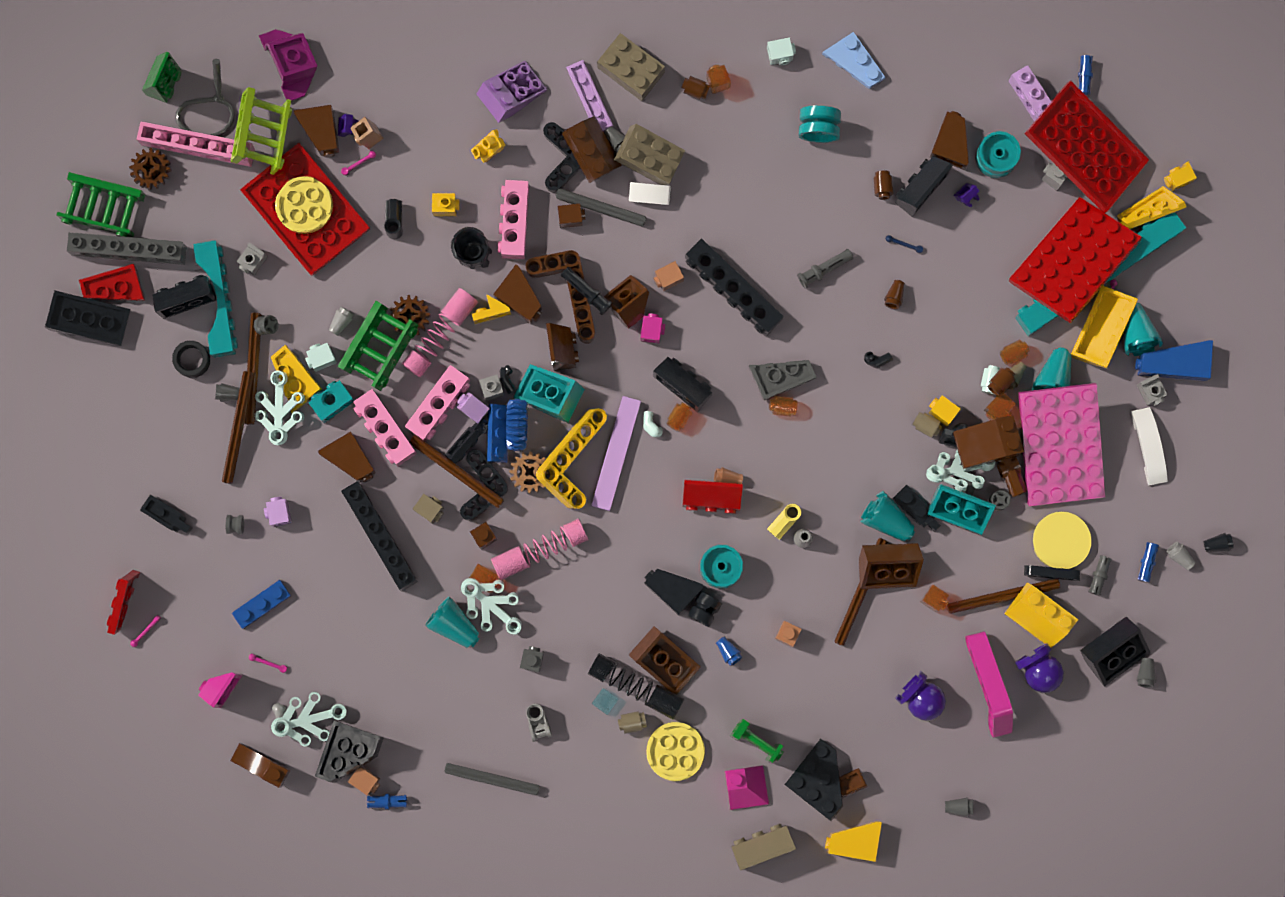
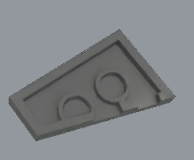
[749,360,817,401]

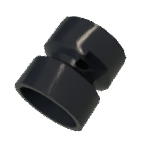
[688,592,722,627]

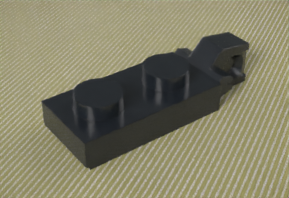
[445,418,488,464]
[892,484,941,532]
[140,494,193,534]

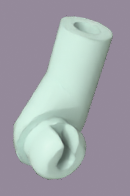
[643,411,663,437]

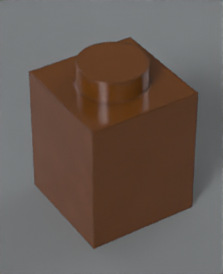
[558,203,586,228]
[470,522,497,550]

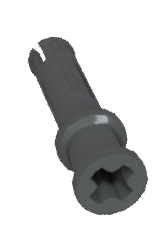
[797,249,853,289]

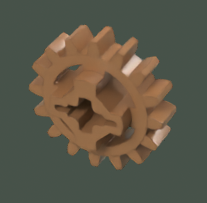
[509,451,550,494]

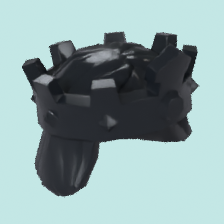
[451,227,492,269]

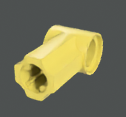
[767,504,801,540]

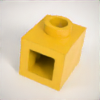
[432,193,460,216]
[929,395,960,426]

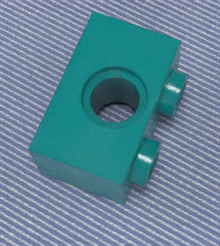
[308,380,355,423]

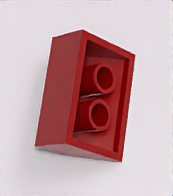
[682,480,743,514]

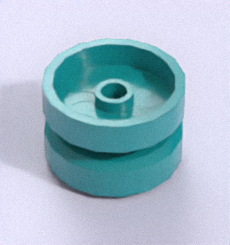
[799,105,841,143]
[975,131,1021,178]
[700,545,743,589]

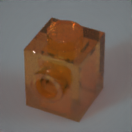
[706,65,731,94]
[984,393,1016,420]
[469,564,499,593]
[920,585,949,612]

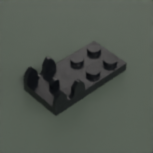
[45,290,131,346]

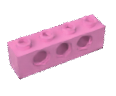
[498,180,529,259]
[405,365,470,442]
[353,389,417,466]

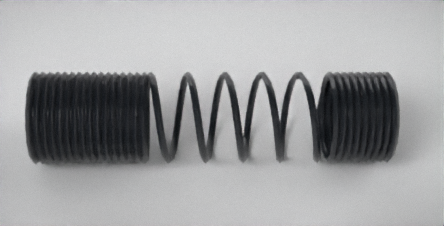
[588,653,684,720]

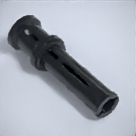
[561,267,613,315]

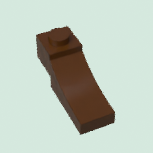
[230,743,290,788]

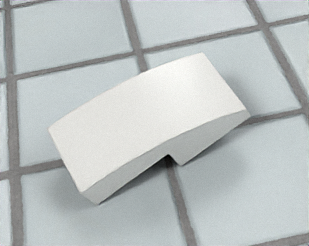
[629,182,671,205]

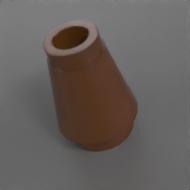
[884,280,905,310]

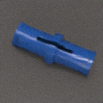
[1078,55,1093,95]
[1137,542,1159,583]
[367,794,407,810]

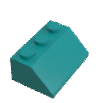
[928,484,996,535]

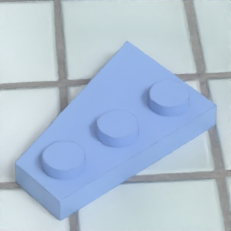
[822,32,885,89]

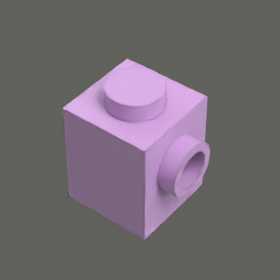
[456,392,489,423]
[264,497,292,527]

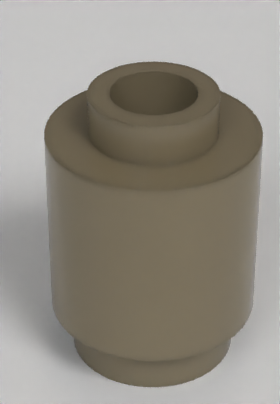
[912,412,942,438]
[618,711,647,734]

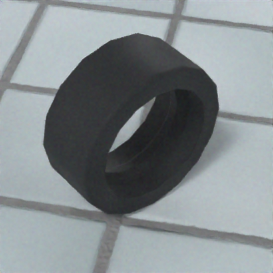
[172,341,210,378]

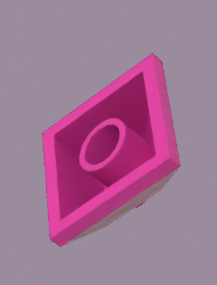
[198,672,243,708]
[725,765,769,810]

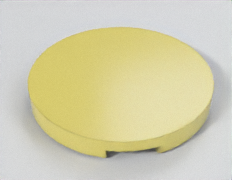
[275,177,333,234]
[1033,512,1091,569]
[646,722,705,781]

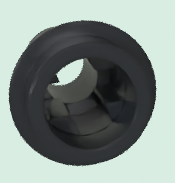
[1203,533,1234,552]

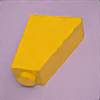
[825,821,882,862]

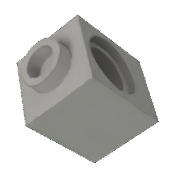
[479,374,505,402]

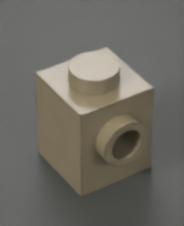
[413,494,444,524]

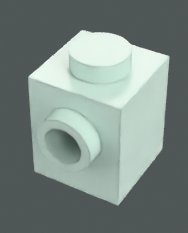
[767,37,796,66]
[305,343,337,372]

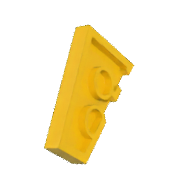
[1117,186,1186,229]
[271,345,322,413]

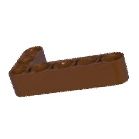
[526,250,595,344]

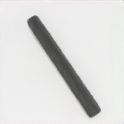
[556,188,646,226]
[444,763,540,795]

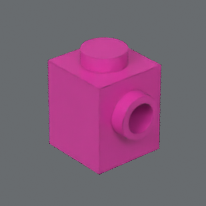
[640,313,666,344]

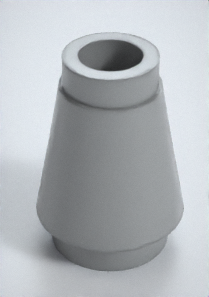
[329,306,354,336]
[794,529,813,548]
[1167,542,1196,570]

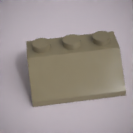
[731,823,796,871]

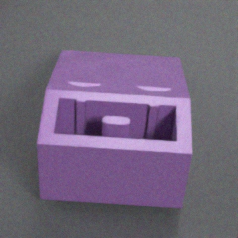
[476,61,547,123]

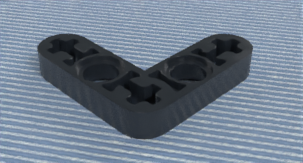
[543,122,581,193]
[460,449,508,521]

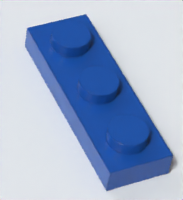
[487,404,508,463]
[232,580,291,629]

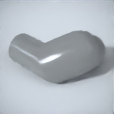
[272,703,286,730]

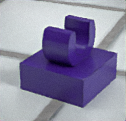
[337,114,359,137]
[953,183,980,207]

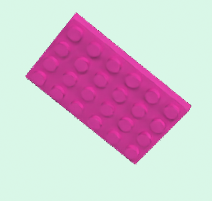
[1018,383,1105,506]

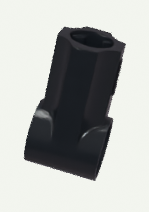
[384,199,403,240]

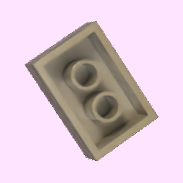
[597,33,665,101]
[614,124,685,185]

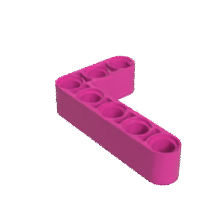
[965,631,1013,738]

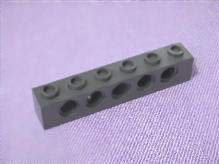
[67,232,187,265]

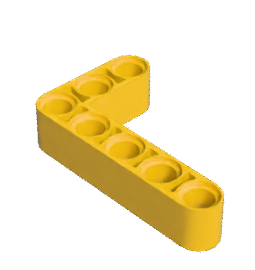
[536,408,607,509]

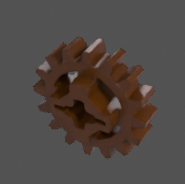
[129,148,172,190]
[390,295,431,335]

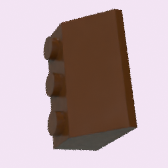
[562,116,622,183]
[859,543,924,589]

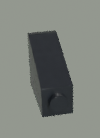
[644,569,705,615]

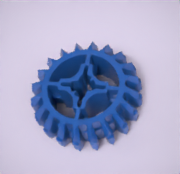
[506,399,528,451]

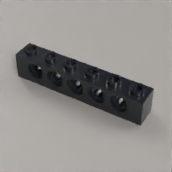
[685,238,784,336]
[341,481,418,591]

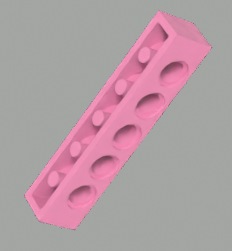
[136,122,255,167]

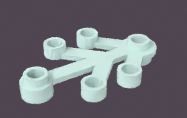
[255,370,305,445]
[926,449,995,492]
[461,578,522,635]
[271,692,346,747]

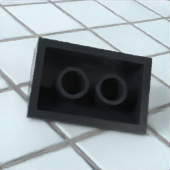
[895,156,953,217]
[152,275,217,319]
[653,357,712,413]
[1080,616,1151,686]

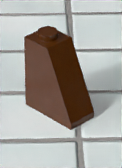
[294,105,340,157]
[929,111,969,170]
[493,265,542,324]
[318,431,376,483]

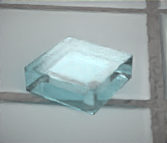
[592,688,619,715]

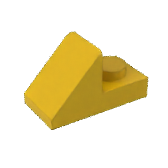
[472,295,512,324]

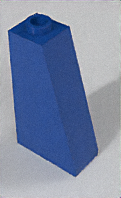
[1135,340,1213,381]

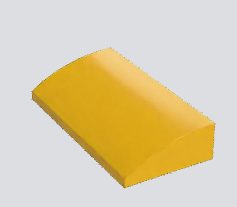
[1071,286,1138,369]

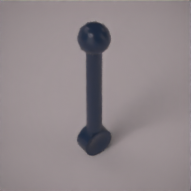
[885,235,923,253]

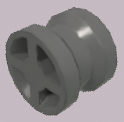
[254,315,279,335]
[989,490,1011,511]
[225,515,244,534]

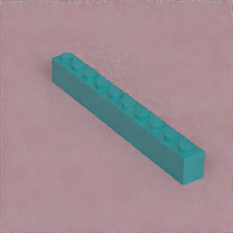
[1015,212,1186,336]

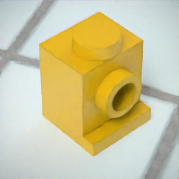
[1164,161,1197,192]

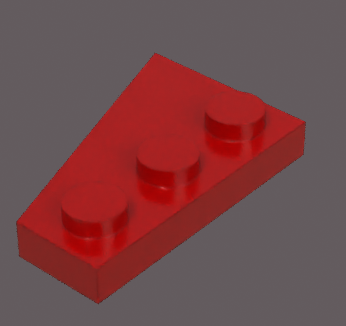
[79,264,145,301]
[107,570,140,635]

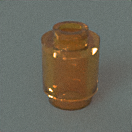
[999,340,1030,365]
[769,396,798,417]
[666,402,693,432]

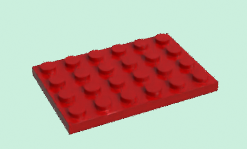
[1024,81,1149,213]
[240,143,370,277]
[1009,197,1142,324]

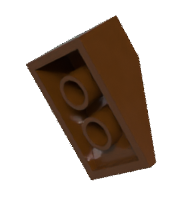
[546,323,579,371]
[953,415,1024,469]
[629,626,701,695]

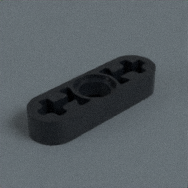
[1024,565,1081,581]

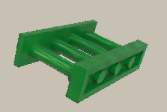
[56,172,146,237]
[337,301,419,391]
[730,719,784,763]

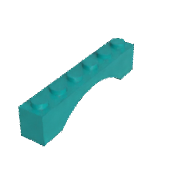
[193,240,238,358]

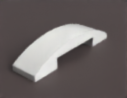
[1131,407,1168,486]

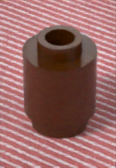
[681,76,710,100]
[873,170,894,200]
[987,367,1016,396]

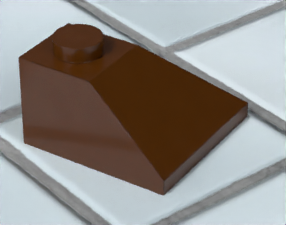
[604,275,649,329]

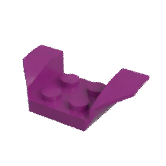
[259,29,318,101]

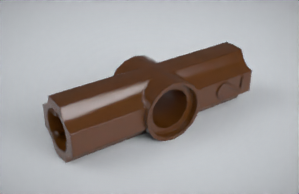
[997,457,1028,498]

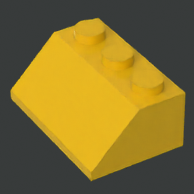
[1004,583,1078,648]

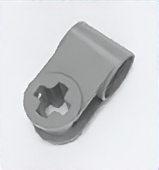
[526,703,552,742]

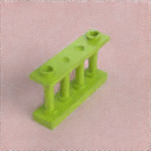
[231,87,292,175]

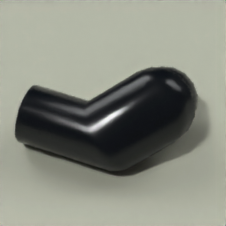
[864,351,893,368]
[499,365,516,394]

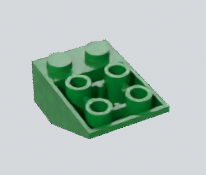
[142,52,182,103]

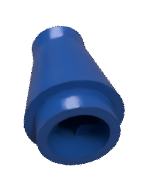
[716,636,742,666]

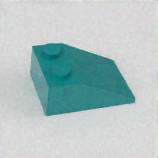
[513,364,585,423]

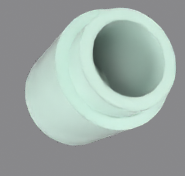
[981,365,1000,395]

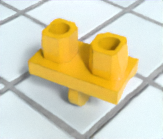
[471,129,506,163]

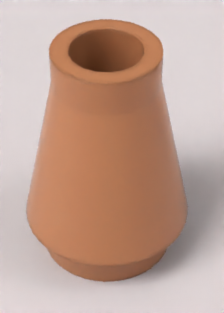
[714,467,743,484]

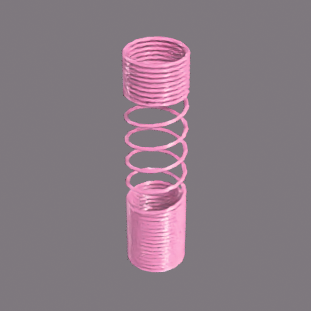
[402,288,478,378]
[491,518,588,580]

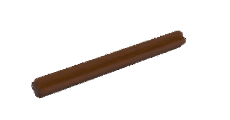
[244,313,262,425]
[222,371,254,484]
[409,435,504,508]
[835,538,888,646]
[947,578,1060,614]

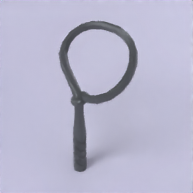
[176,59,235,136]

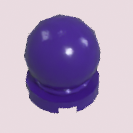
[1015,643,1064,693]
[895,671,946,721]

